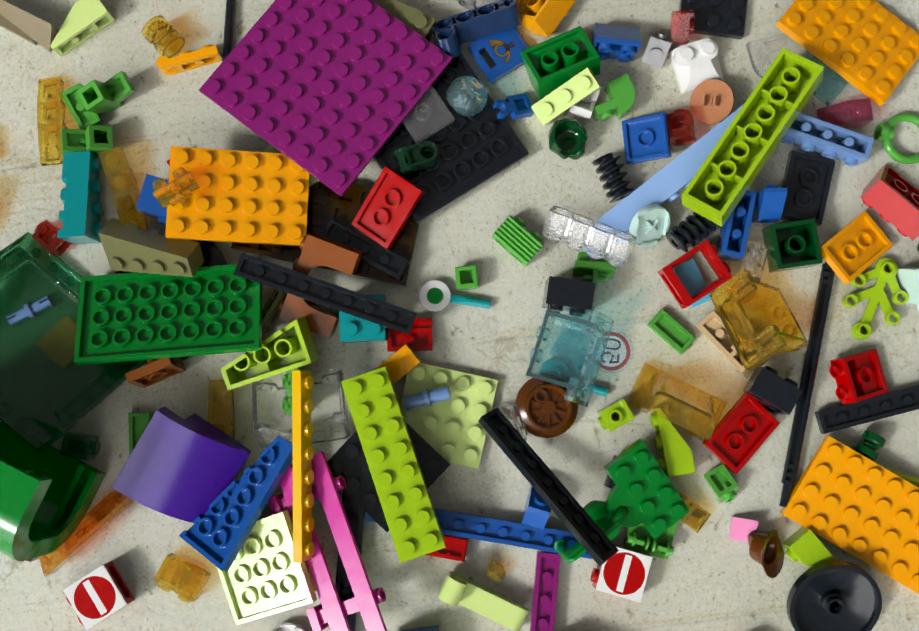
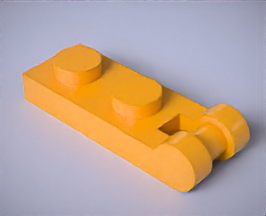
[156,45,222,76]

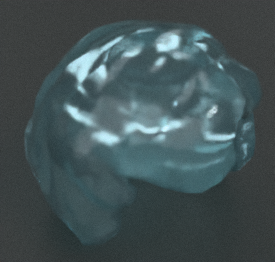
[446,76,489,116]

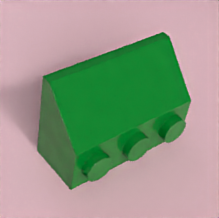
[520,26,600,100]

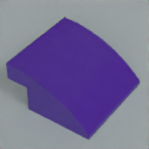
[111,406,251,523]

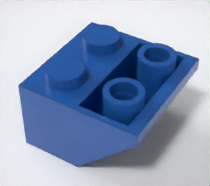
[591,23,642,63]

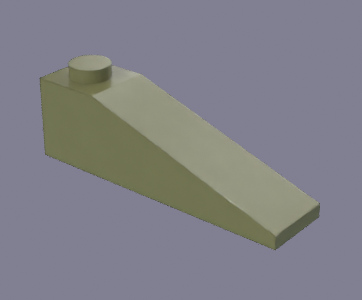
[372,0,436,41]

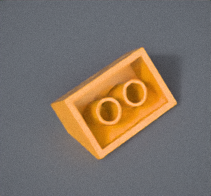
[517,0,576,38]

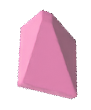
[730,517,758,542]

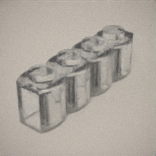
[542,206,637,267]

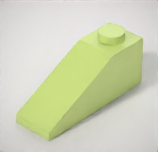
[50,0,115,57]

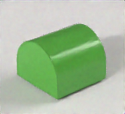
[455,265,480,290]

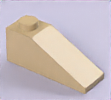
[697,310,764,379]

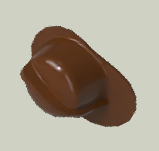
[747,529,784,578]

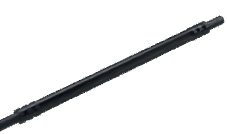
[779,261,835,507]

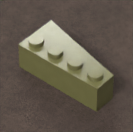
[98,218,205,277]

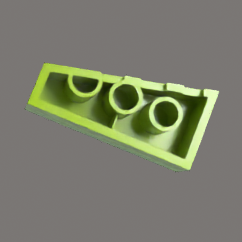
[221,316,319,390]

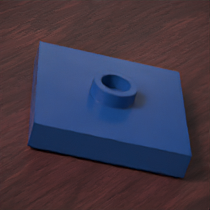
[622,112,672,165]

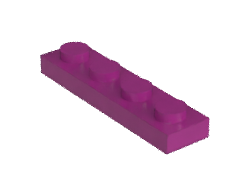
[530,551,560,631]

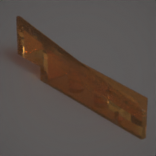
[39,492,136,577]

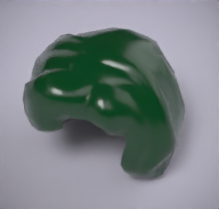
[548,118,588,160]

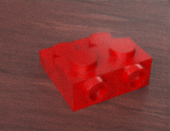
[829,349,889,404]

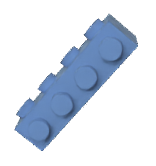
[780,113,874,166]

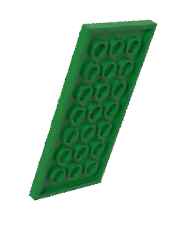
[74,264,262,365]

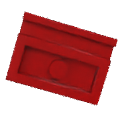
[387,318,433,352]

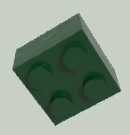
[762,218,823,273]

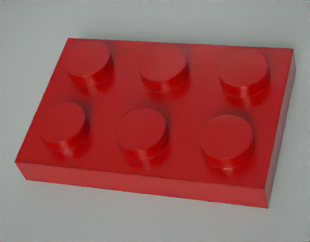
[351,166,424,249]
[702,392,780,474]

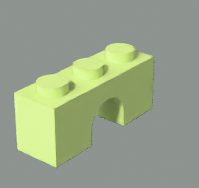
[531,67,602,126]

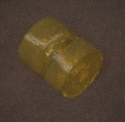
[142,15,185,58]

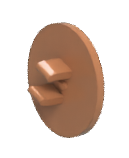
[690,79,735,124]

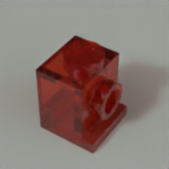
[671,10,695,45]
[667,109,696,146]
[31,220,72,257]

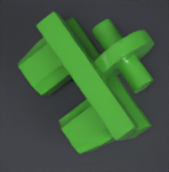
[573,252,616,288]

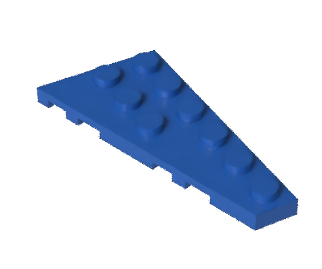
[179,436,293,572]

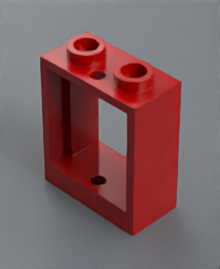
[657,240,732,309]

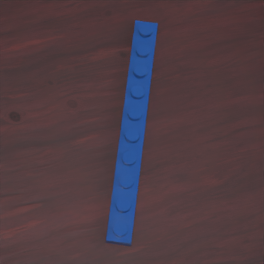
[366,508,592,559]

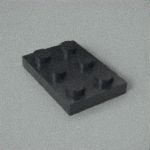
[677,0,748,39]
[781,150,835,226]

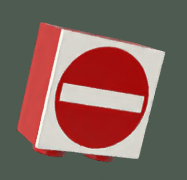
[590,543,653,603]
[63,561,135,630]

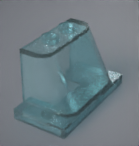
[526,310,614,407]

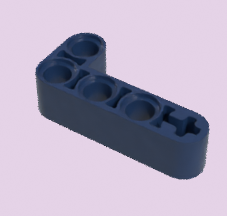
[434,0,522,58]

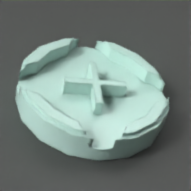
[629,204,671,247]

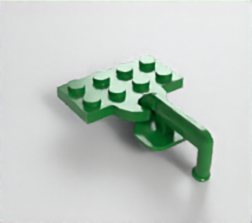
[554,439,690,563]

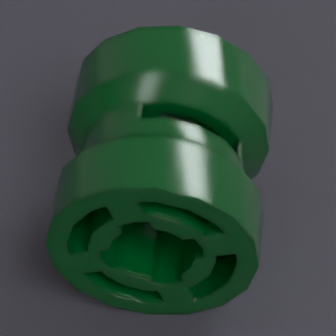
[854,430,887,461]

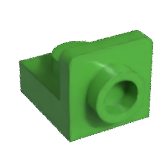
[703,464,739,504]

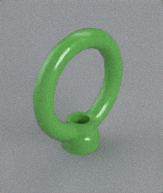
[874,113,919,164]

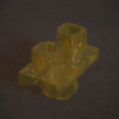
[152,167,200,208]

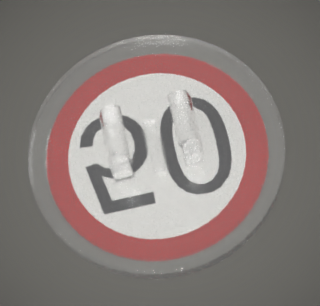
[589,329,634,373]

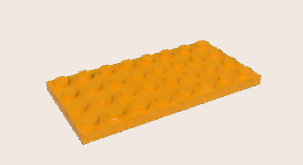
[780,435,919,594]

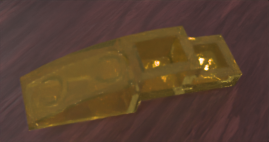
[98,147,149,231]

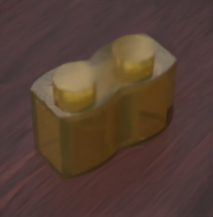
[154,553,211,603]

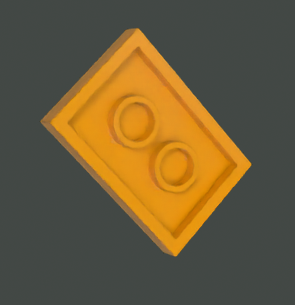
[820,211,894,285]

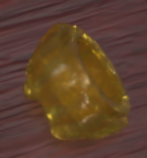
[486,559,506,582]

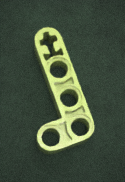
[438,571,529,631]

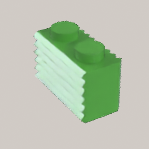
[492,215,544,267]

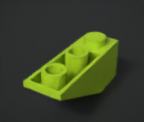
[650,408,696,477]

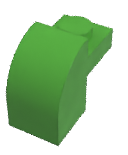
[77,71,136,113]
[592,74,635,121]
[60,125,113,156]

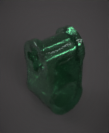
[393,141,438,175]

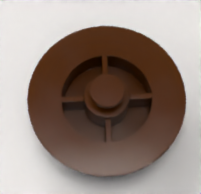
[515,375,578,438]

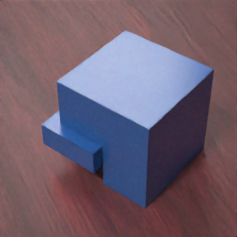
[136,174,169,226]

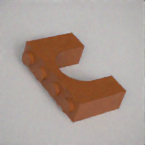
[278,233,363,338]

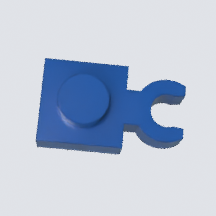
[493,93,534,120]

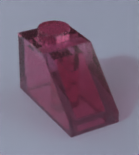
[816,98,873,129]

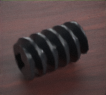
[592,153,635,203]
[666,212,716,253]

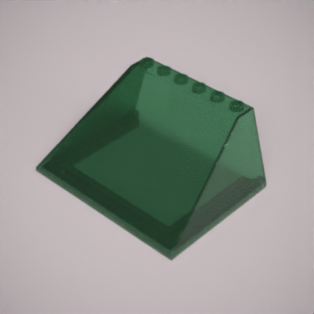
[0,232,147,453]

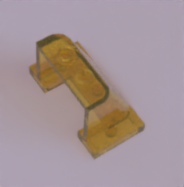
[709,269,808,371]
[626,363,727,441]

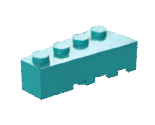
[57,151,103,245]

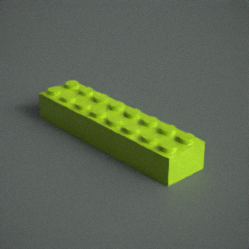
[681,48,824,227]
[341,366,446,563]

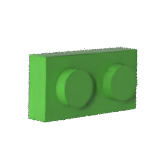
[60,83,104,130]

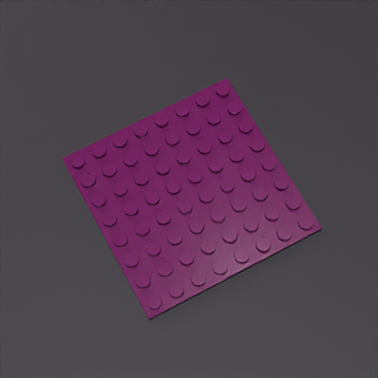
[199,0,452,197]

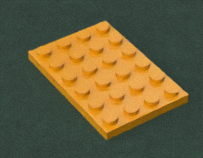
[775,0,919,106]
[165,146,310,246]

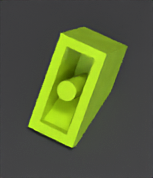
[782,526,837,566]

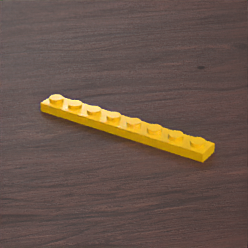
[292,370,315,563]

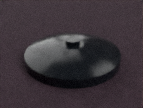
[787,561,882,631]

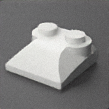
[669,38,724,94]

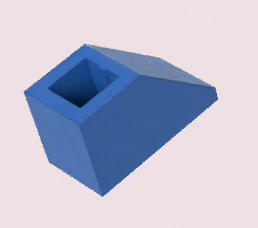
[752,184,787,223]
[522,485,551,530]

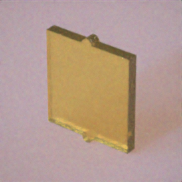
[36,316,77,370]

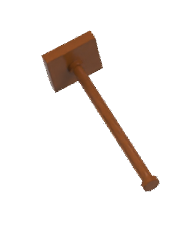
[114,271,186,388]

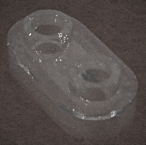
[497,401,527,441]

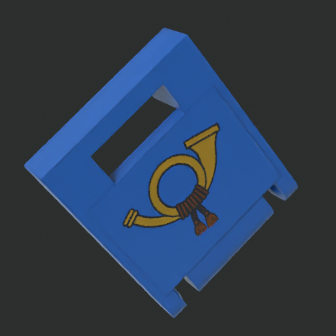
[467,27,530,84]

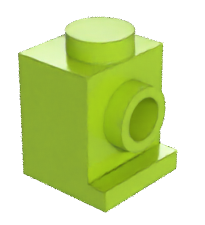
[597,399,635,432]

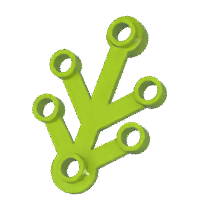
[842,258,908,340]

